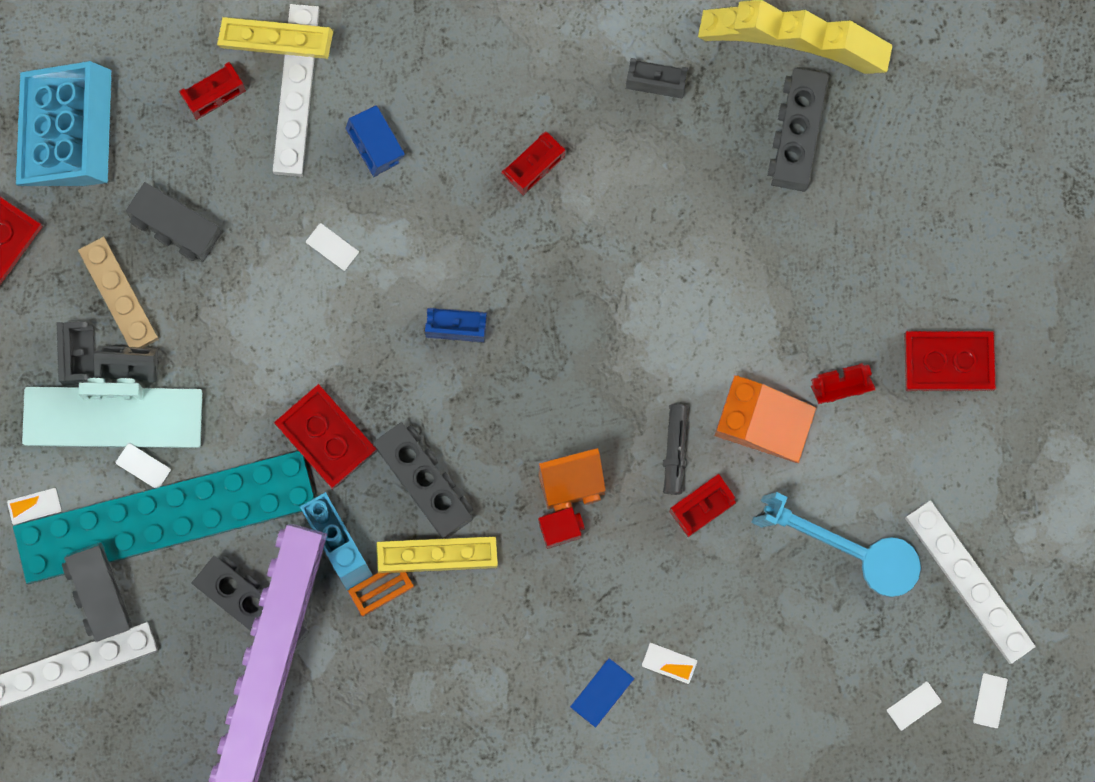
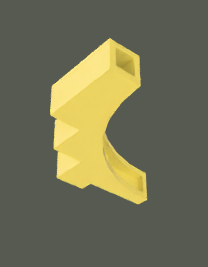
[698,0,892,74]

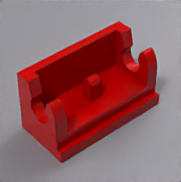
[179,62,246,120]
[501,131,566,196]
[669,474,736,537]

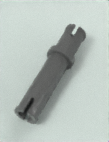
[663,404,688,495]

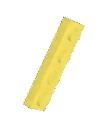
[217,17,333,59]
[376,537,498,574]

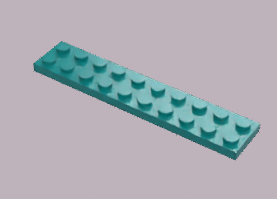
[13,451,314,585]

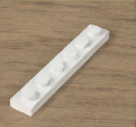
[273,4,319,177]
[905,500,1036,664]
[0,622,158,708]

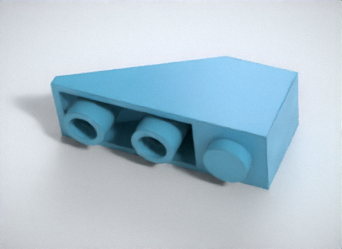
[300,492,373,590]

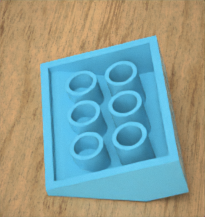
[16,61,112,186]

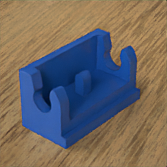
[345,105,405,178]
[425,308,487,343]

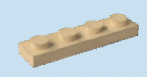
[78,237,159,348]

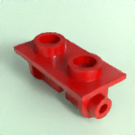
[811,363,875,404]

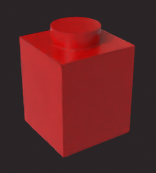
[538,507,585,549]

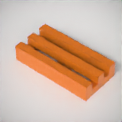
[347,572,414,617]

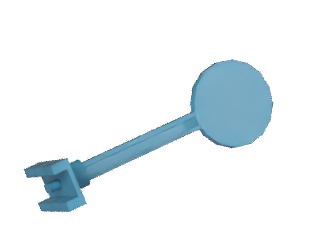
[751,492,921,597]

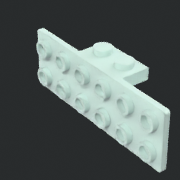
[22,378,203,448]

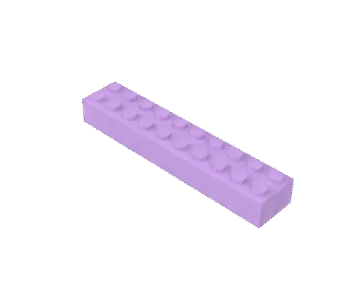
[209,524,327,782]

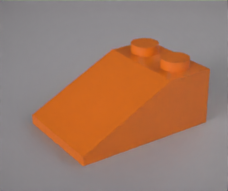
[714,375,816,463]
[539,448,606,512]

